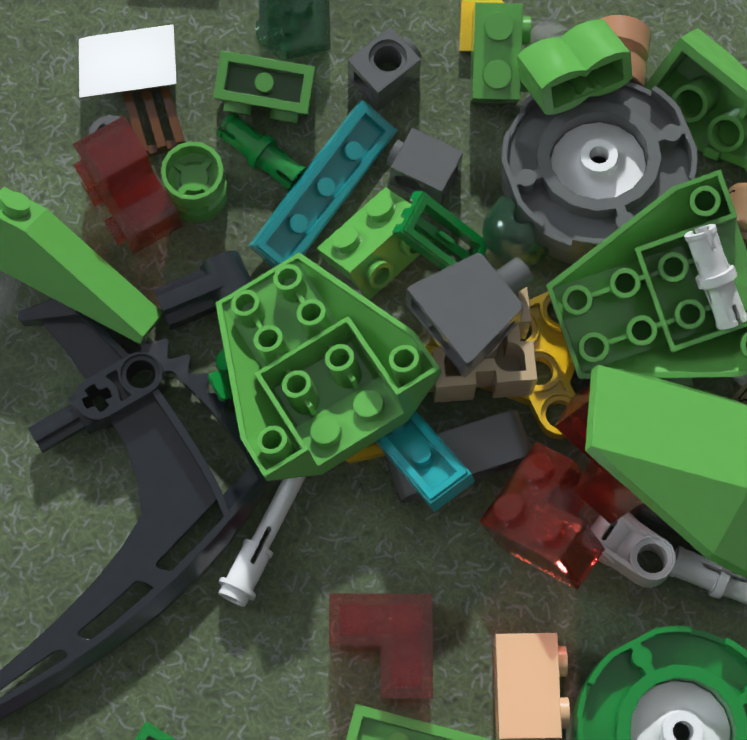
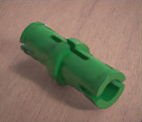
[216,113,307,192]

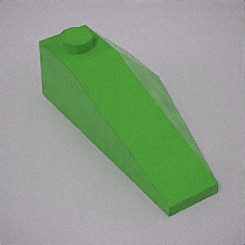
[645,28,747,172]
[0,187,163,344]

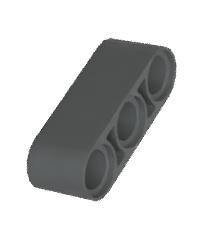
[384,410,535,503]

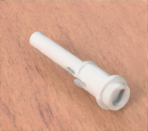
[218,477,306,607]

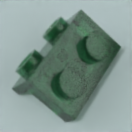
[256,0,331,60]

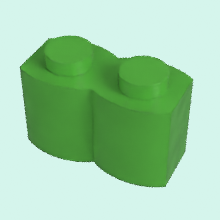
[517,19,633,115]

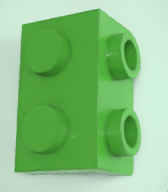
[317,187,434,300]

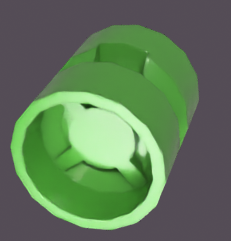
[161,141,229,222]

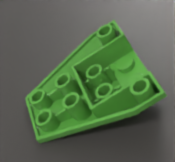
[546,169,747,379]
[216,252,442,481]
[585,365,747,579]

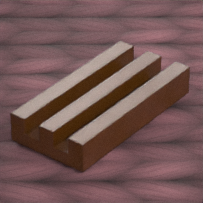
[122,85,185,159]

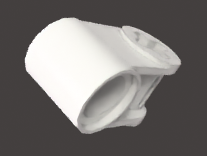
[576,500,676,588]

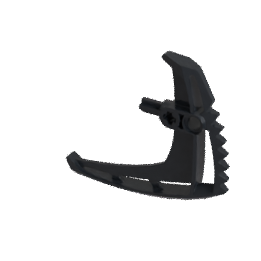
[0,299,268,721]

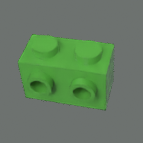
[470,2,531,104]
[213,50,316,124]

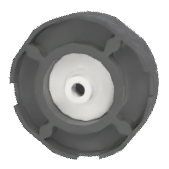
[502,81,697,264]

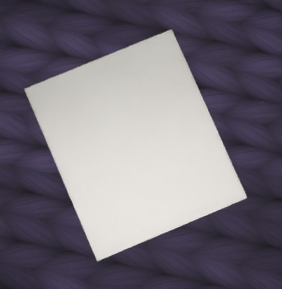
[79,24,177,98]

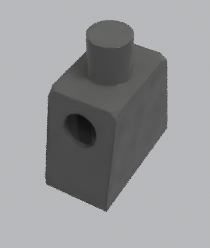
[406,253,534,378]

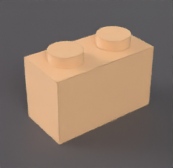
[492,633,570,740]

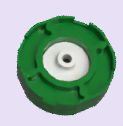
[571,626,747,740]

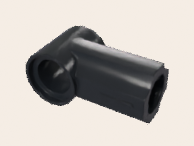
[153,251,252,330]

